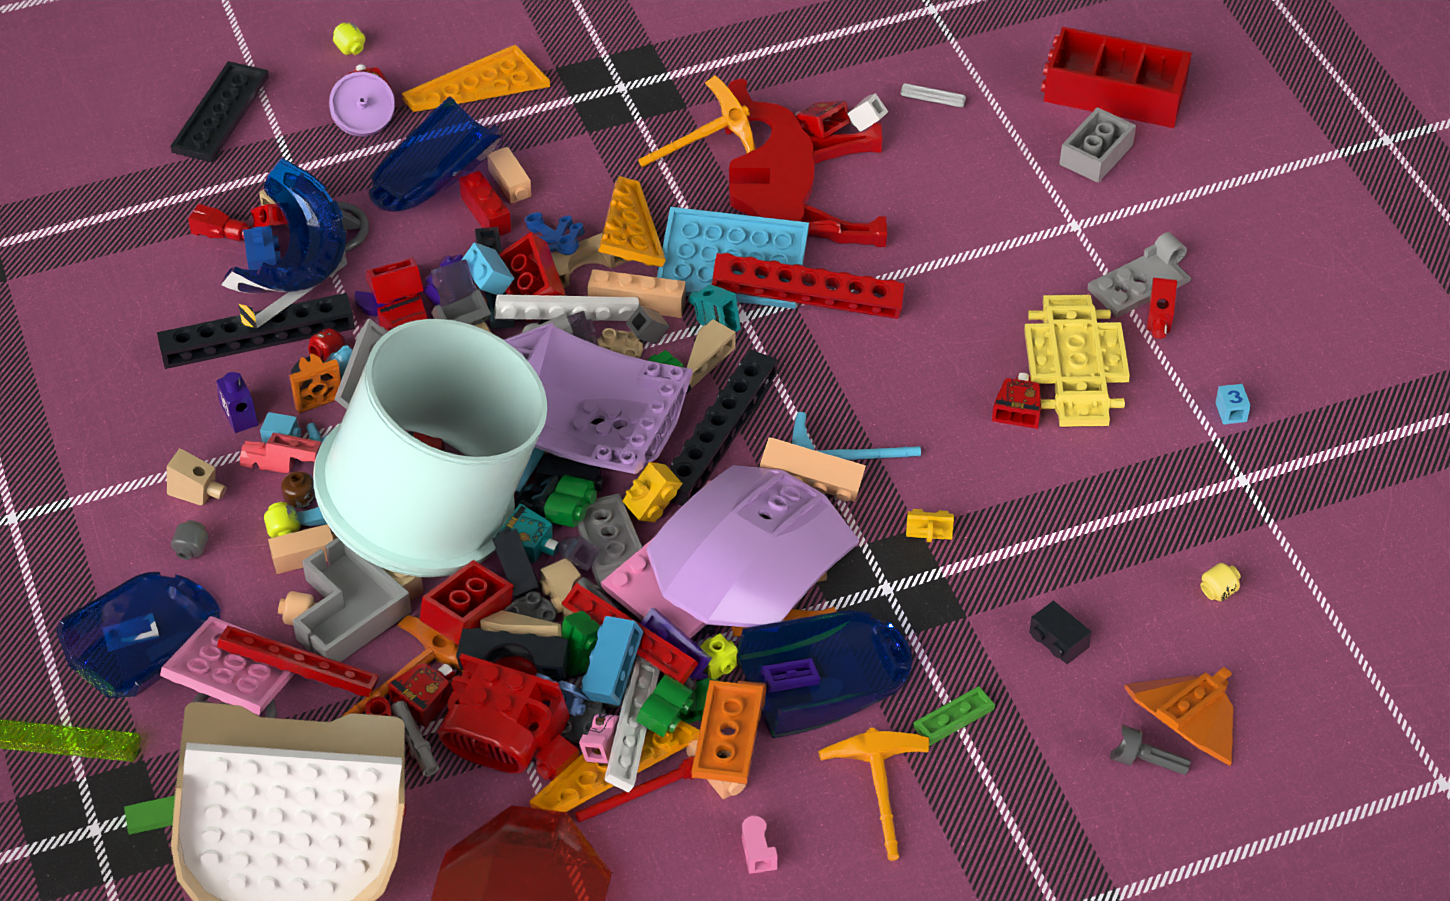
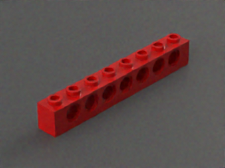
[711,253,905,319]

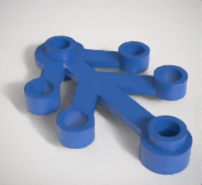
[525,212,585,255]

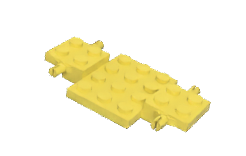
[1024,295,1130,427]

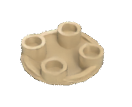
[595,328,643,358]

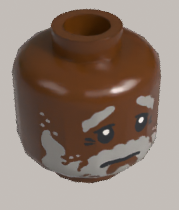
[281,471,316,508]

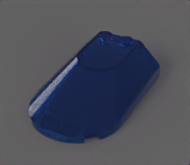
[369,96,503,212]
[56,572,221,699]

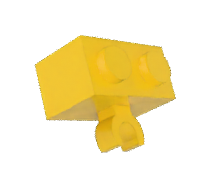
[622,462,682,523]

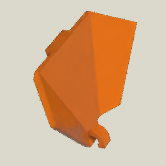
[1124,667,1233,766]

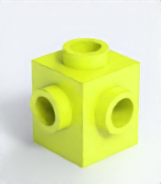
[699,633,738,680]

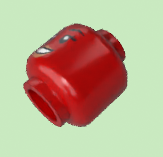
[308,328,345,362]

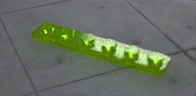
[0,719,141,762]

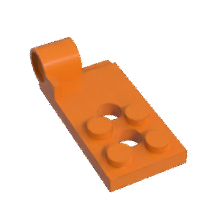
[692,680,766,784]

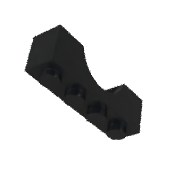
[456,628,571,681]

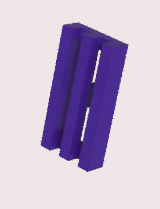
[761,658,821,693]

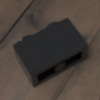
[1029,600,1092,664]

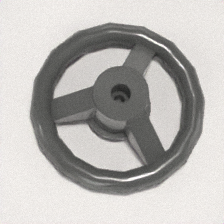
[296,201,370,253]

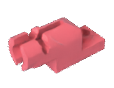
[240,432,322,473]

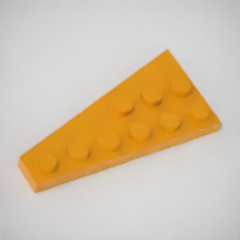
[402,44,550,112]
[598,176,666,267]
[529,720,700,820]

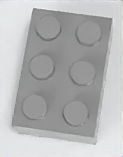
[1059,108,1136,183]

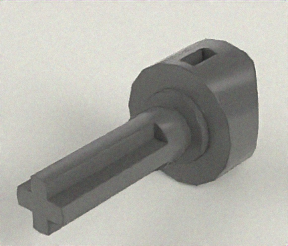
[1110,724,1191,775]

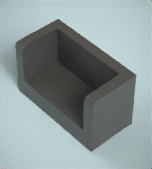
[432,289,491,326]

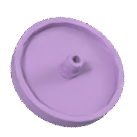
[329,72,395,137]

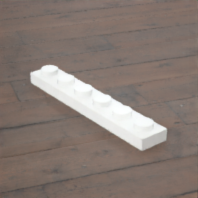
[494,295,639,321]
[604,657,660,792]

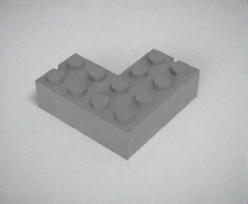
[293,537,412,662]

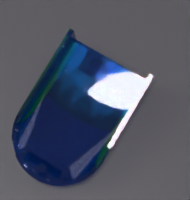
[737,610,912,738]

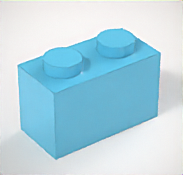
[461,242,514,295]

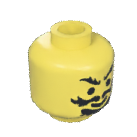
[1200,563,1241,601]

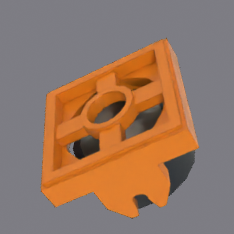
[289,354,341,414]

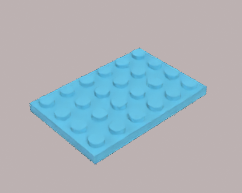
[657,207,809,309]

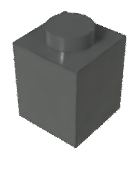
[626,305,670,344]

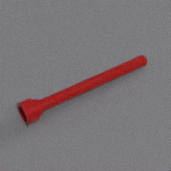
[575,756,696,822]

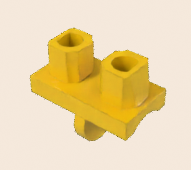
[906,509,954,543]

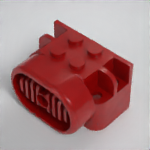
[438,653,570,774]

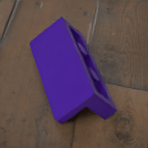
[640,608,712,679]

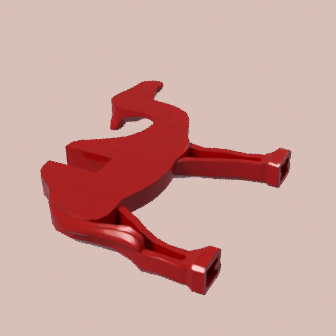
[721,79,887,247]

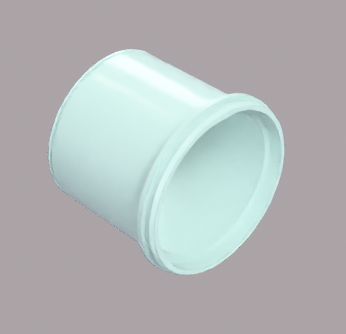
[313,319,547,577]

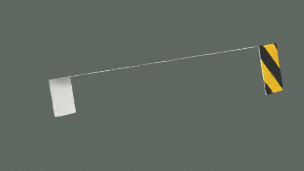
[238,241,347,328]

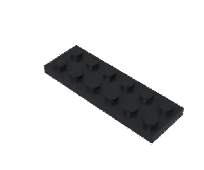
[170,61,269,163]

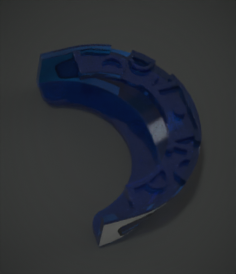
[221,158,346,294]

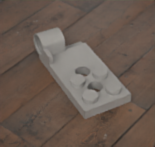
[1088,232,1191,318]
[334,319,388,409]
[577,493,642,595]

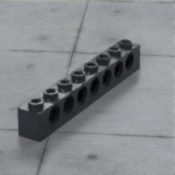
[157,293,355,369]
[670,350,777,506]

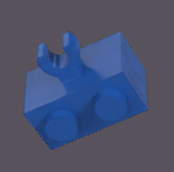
[243,226,282,279]

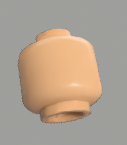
[278,591,317,626]

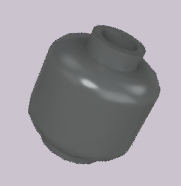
[171,520,209,560]

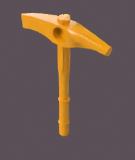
[638,75,756,167]
[818,727,929,861]

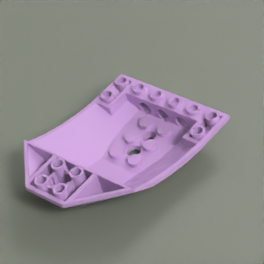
[504,322,692,474]
[646,465,859,630]

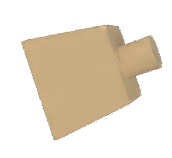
[167,448,227,505]

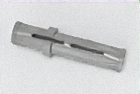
[390,701,439,776]

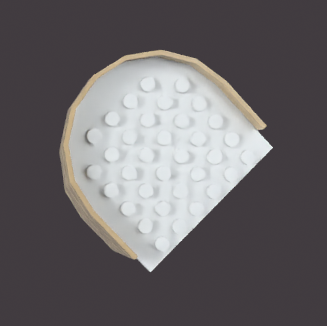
[171,702,405,901]

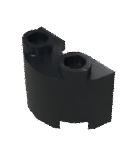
[514,475,560,518]

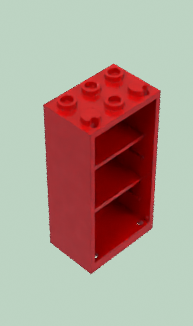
[1041,26,1192,128]

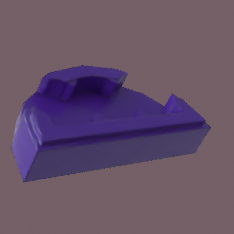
[355,291,402,316]

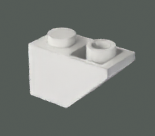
[848,93,888,132]

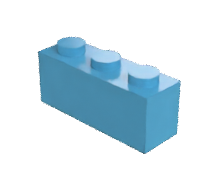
[581,616,643,706]

